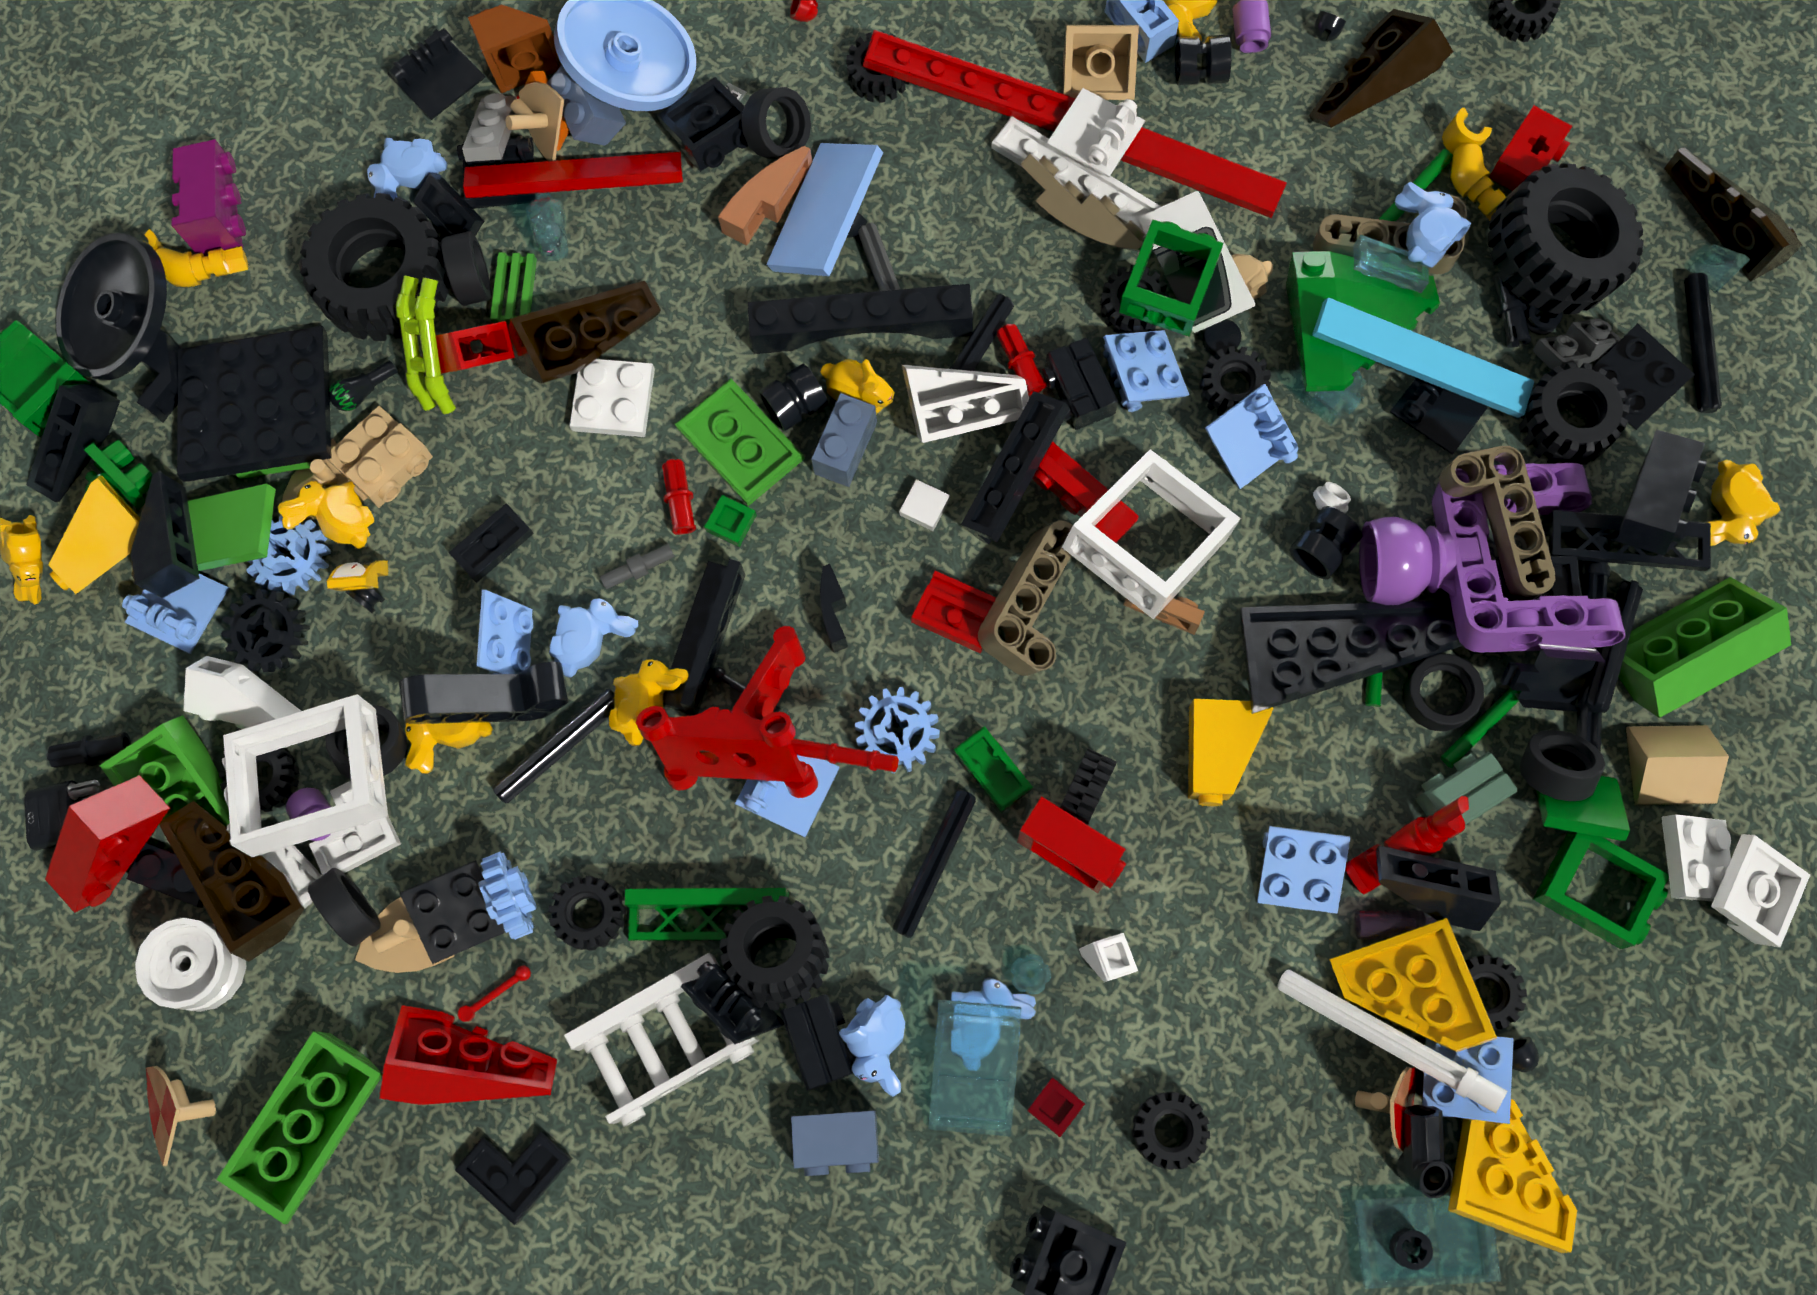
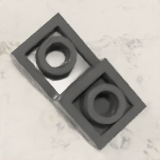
[1533,318,1621,369]

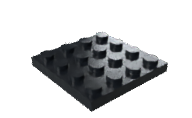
[177,326,332,482]

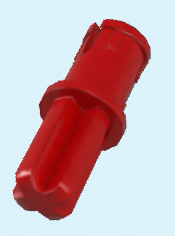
[997,323,1047,396]
[662,459,696,535]

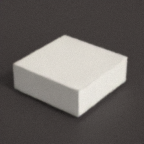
[899,479,950,531]

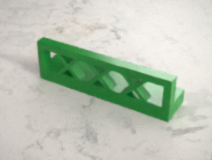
[624,888,789,941]

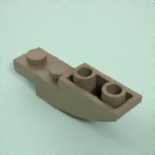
[1020,154,1146,252]

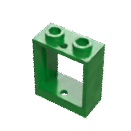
[1119,219,1224,337]
[1533,831,1669,949]

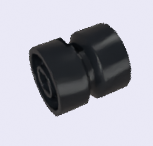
[1175,35,1232,85]
[758,363,828,432]
[1289,506,1363,579]

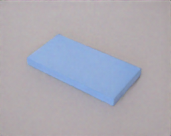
[766,143,883,276]

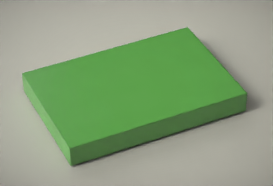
[675,378,804,506]
[188,484,276,571]

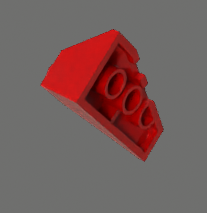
[379,1005,557,1105]

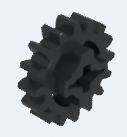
[221,589,310,672]

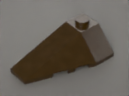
[1309,9,1454,128]
[1664,147,1802,282]
[508,281,661,384]
[159,801,305,962]

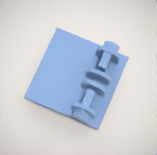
[1103,330,1189,412]
[1205,384,1299,489]
[122,574,229,654]
[477,590,533,674]
[735,755,840,837]
[1257,826,1350,914]
[1422,1036,1513,1124]

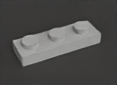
[462,93,517,162]

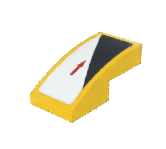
[327,560,388,591]

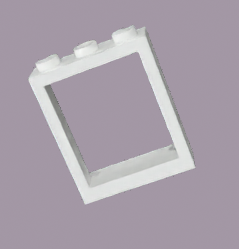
[1062,449,1241,619]
[222,694,388,857]

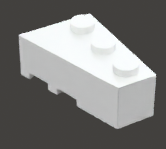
[902,365,1029,443]

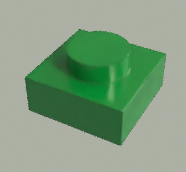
[704,495,757,547]

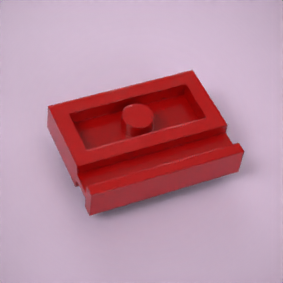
[911,571,996,654]

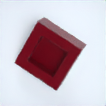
[1027,1077,1085,1137]

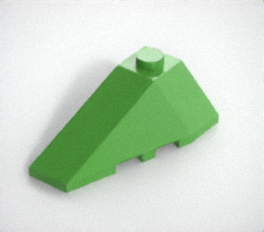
[99,715,230,827]

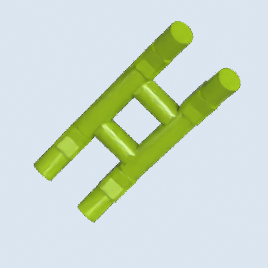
[396,276,456,414]

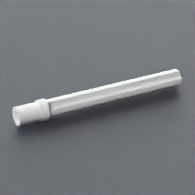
[1278,970,1508,1113]

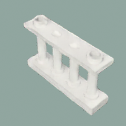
[564,953,759,1127]

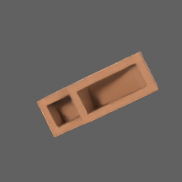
[718,146,812,246]

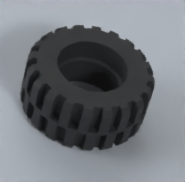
[1488,163,1644,315]
[299,193,450,341]

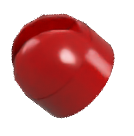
[790,0,818,22]

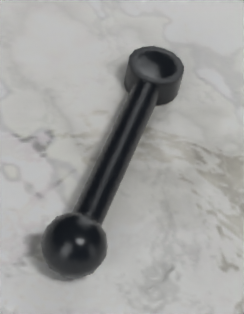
[711,667,781,712]

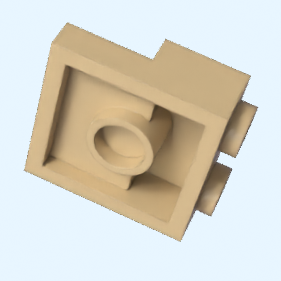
[327,406,433,508]

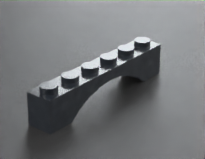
[748,284,973,354]

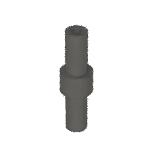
[600,544,675,590]

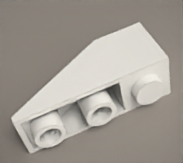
[183,656,301,729]

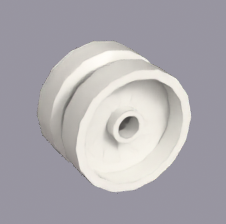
[135,918,247,1012]

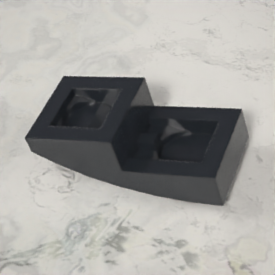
[820,564,848,653]

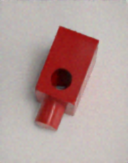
[436,321,515,374]

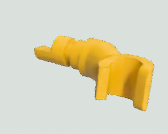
[1442,108,1506,221]
[144,229,248,287]

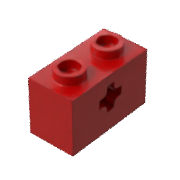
[1489,105,1572,191]

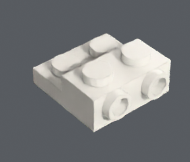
[1711,834,1810,947]

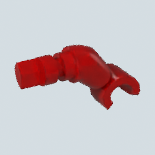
[1345,796,1469,894]

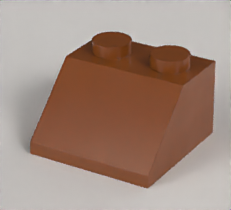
[468,4,562,93]

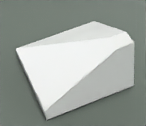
[1079,933,1138,982]

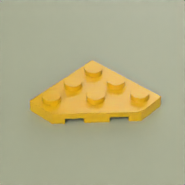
[1329,918,1497,1052]
[1448,1099,1577,1253]

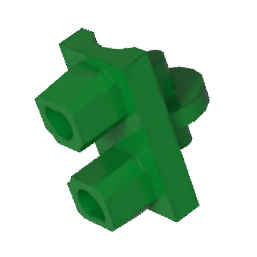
[84,440,153,510]

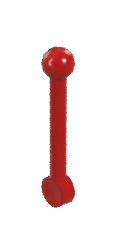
[457,965,531,1022]

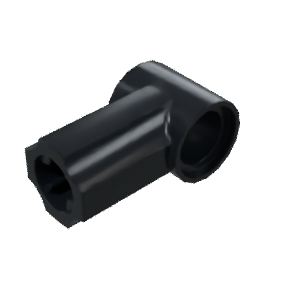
[1397,1105,1453,1198]

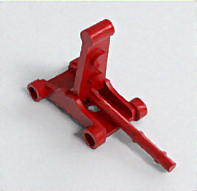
[636,626,899,798]

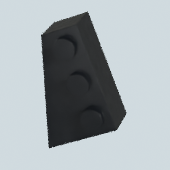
[1616,429,1707,556]

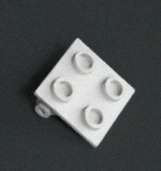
[1047,88,1145,177]

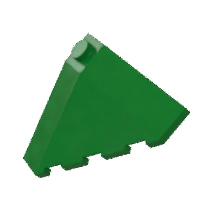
[1286,251,1440,392]

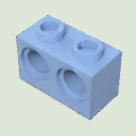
[1105,0,1179,63]

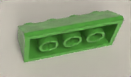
[1618,577,1791,718]
[216,1031,383,1225]

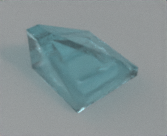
[1688,244,1750,293]

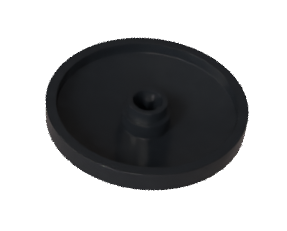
[56,233,167,380]

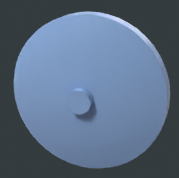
[554,0,696,111]

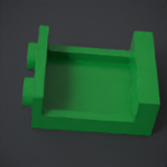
[0,320,91,437]

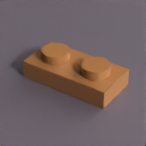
[1124,597,1205,635]

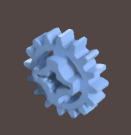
[246,514,331,596]
[855,687,940,774]
[479,851,536,940]

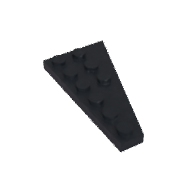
[1240,600,1482,714]

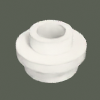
[1313,482,1351,513]

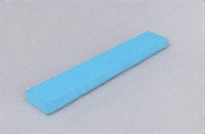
[1312,297,1534,418]

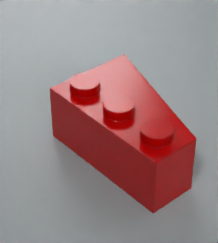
[45,775,170,913]

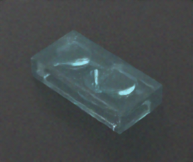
[1353,235,1429,293]

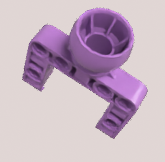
[1359,463,1626,653]

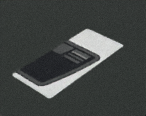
[1138,191,1255,333]

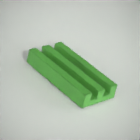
[490,252,537,325]

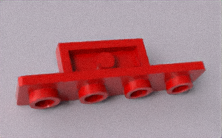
[1032,441,1138,543]

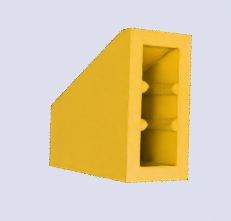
[48,475,140,594]
[1188,699,1273,806]

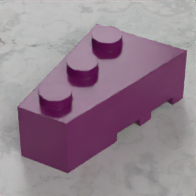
[171,139,246,256]

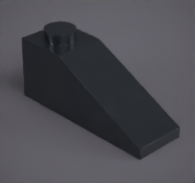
[26,384,120,502]
[130,471,200,598]
[1376,846,1501,931]

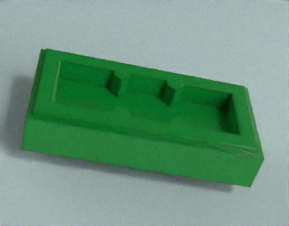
[953,726,1033,813]

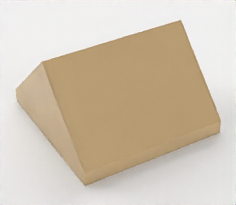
[1063,25,1139,100]
[1626,725,1729,805]

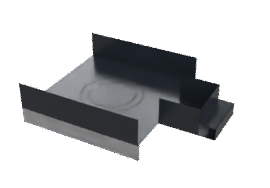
[1500,644,1605,712]

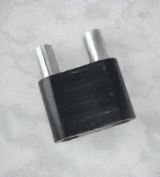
[24,780,100,851]

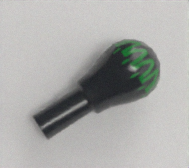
[329,360,398,411]

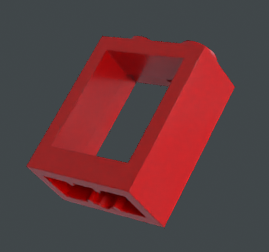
[1017,796,1127,893]

